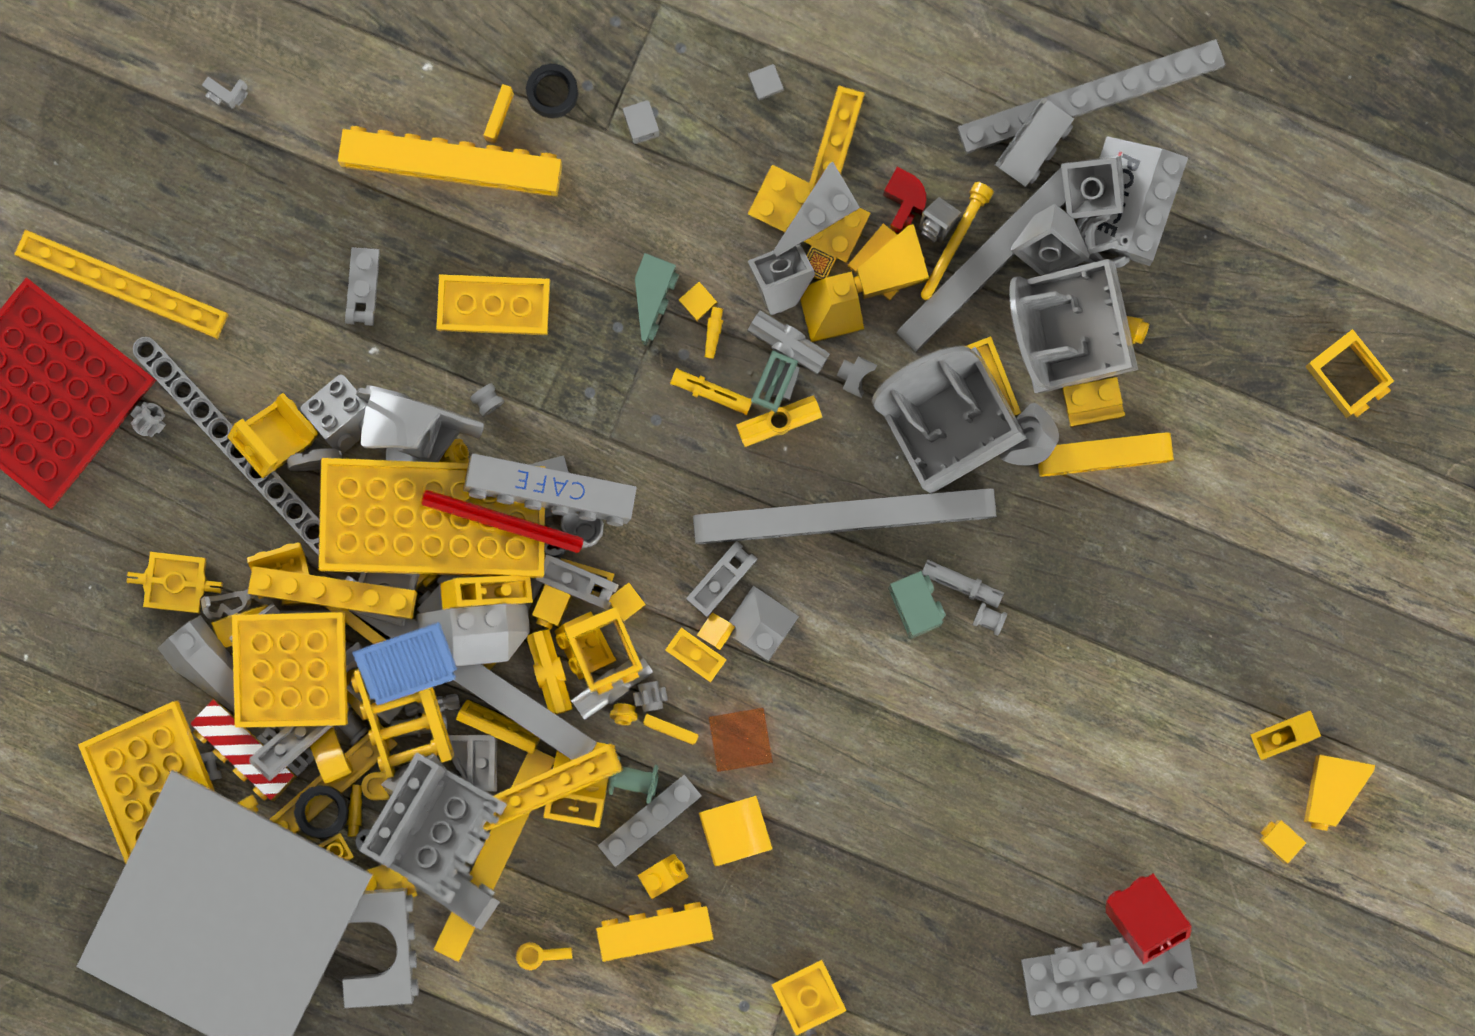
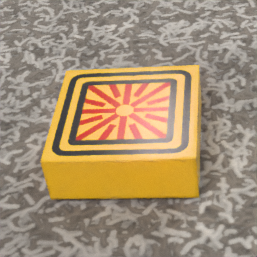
[807,245,836,280]

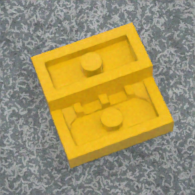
[699,796,772,867]

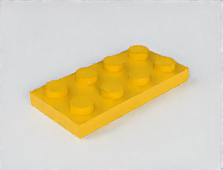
[748,165,871,263]
[437,275,550,335]

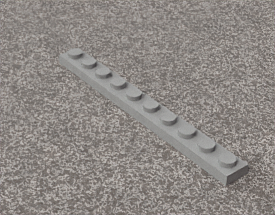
[957,39,1226,154]

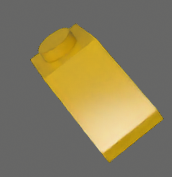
[1250,710,1321,760]

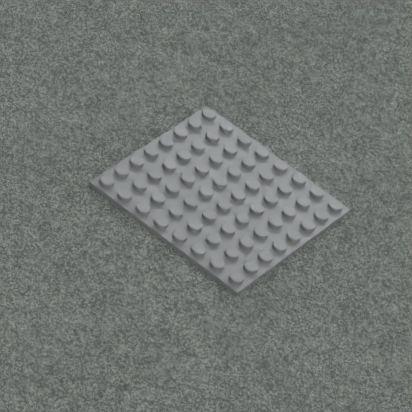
[76,770,373,1036]

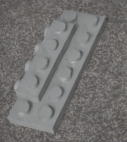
[1021,937,1197,1016]

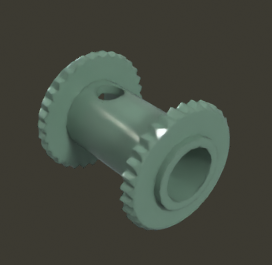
[608,757,659,803]

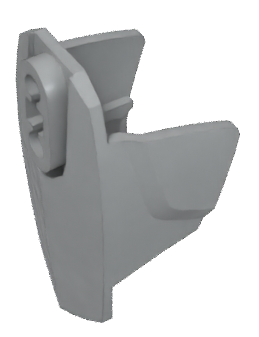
[356,385,484,462]

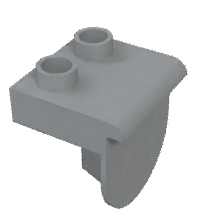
[1010,259,1138,393]
[872,346,1027,494]

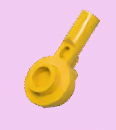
[516,942,572,970]

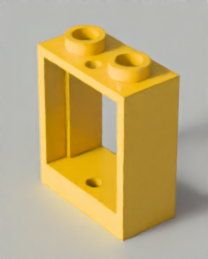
[1305,329,1394,418]
[564,607,643,695]

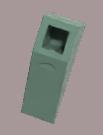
[635,253,679,345]

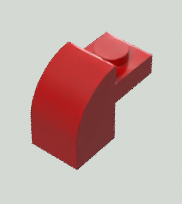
[883,167,926,234]

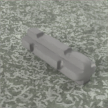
[405,694,460,717]

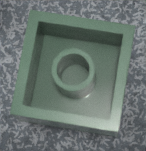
[888,571,946,639]

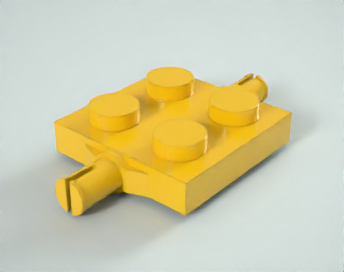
[127,552,223,614]

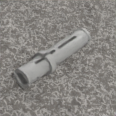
[922,559,1004,608]

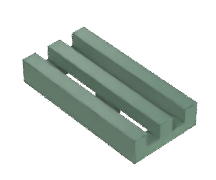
[751,351,798,413]

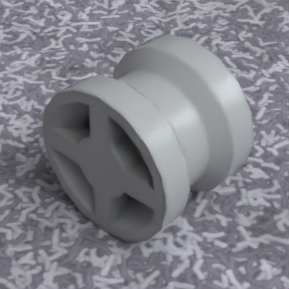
[470,383,505,417]

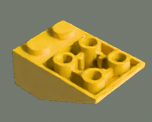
[543,742,615,828]

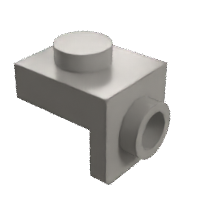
[202,77,248,109]

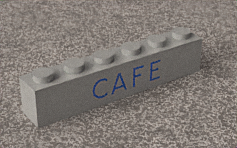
[463,453,637,526]

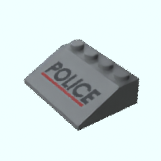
[1077,136,1188,266]

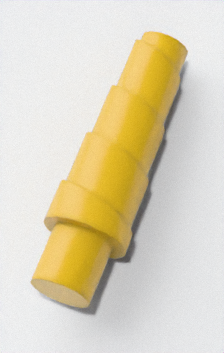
[704,307,724,359]
[346,785,362,837]

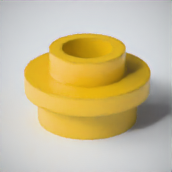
[610,703,638,725]

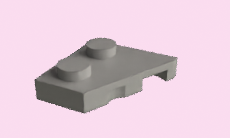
[449,735,497,791]

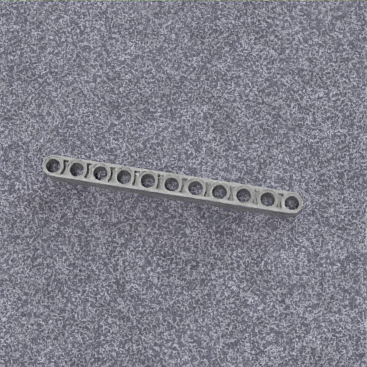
[133,337,320,556]
[693,489,997,544]
[345,576,597,760]

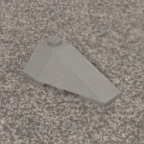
[158,615,235,713]

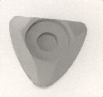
[1000,403,1059,465]

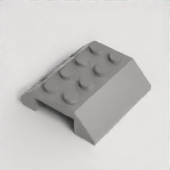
[359,753,507,904]

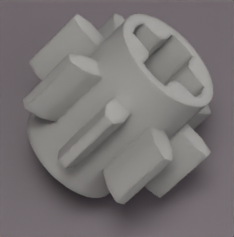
[130,402,166,437]
[633,681,668,713]

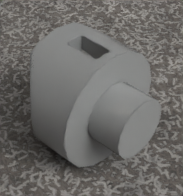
[837,356,877,398]

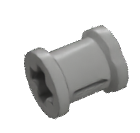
[972,602,1008,636]

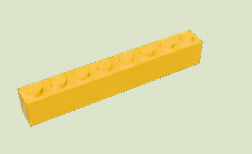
[338,126,562,197]

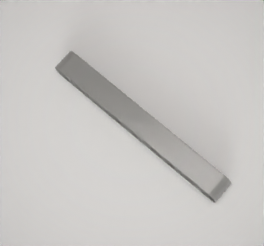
[896,161,1069,352]

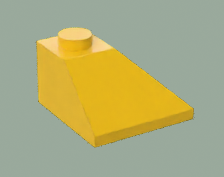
[800,271,864,343]

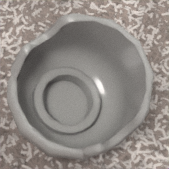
[561,512,604,548]

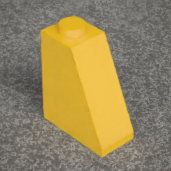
[853,224,929,299]
[1304,755,1375,831]

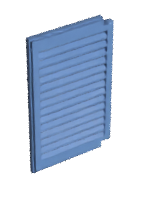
[352,622,457,705]

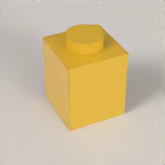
[532,584,572,630]
[1259,820,1306,864]

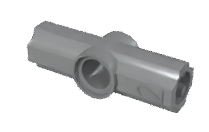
[747,310,830,375]
[571,652,653,720]

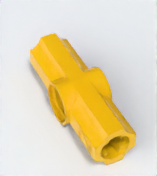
[736,395,822,447]
[527,629,573,715]

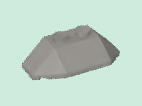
[417,604,530,666]

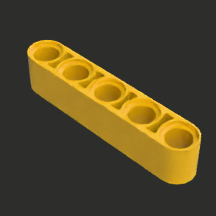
[1038,433,1174,477]

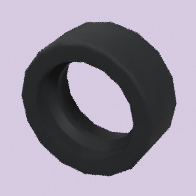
[526,63,579,119]
[294,785,349,839]

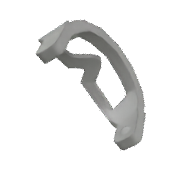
[200,589,255,620]

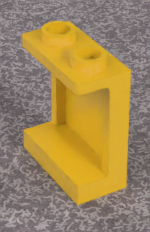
[227,393,318,478]

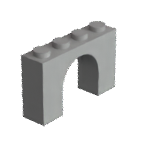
[343,888,419,1008]

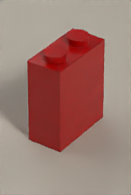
[1106,873,1191,965]

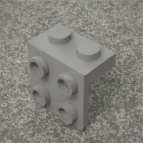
[301,374,367,454]

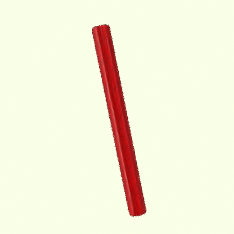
[421,490,583,553]

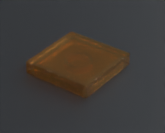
[709,708,773,772]

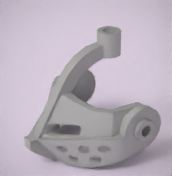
[1079,214,1130,268]

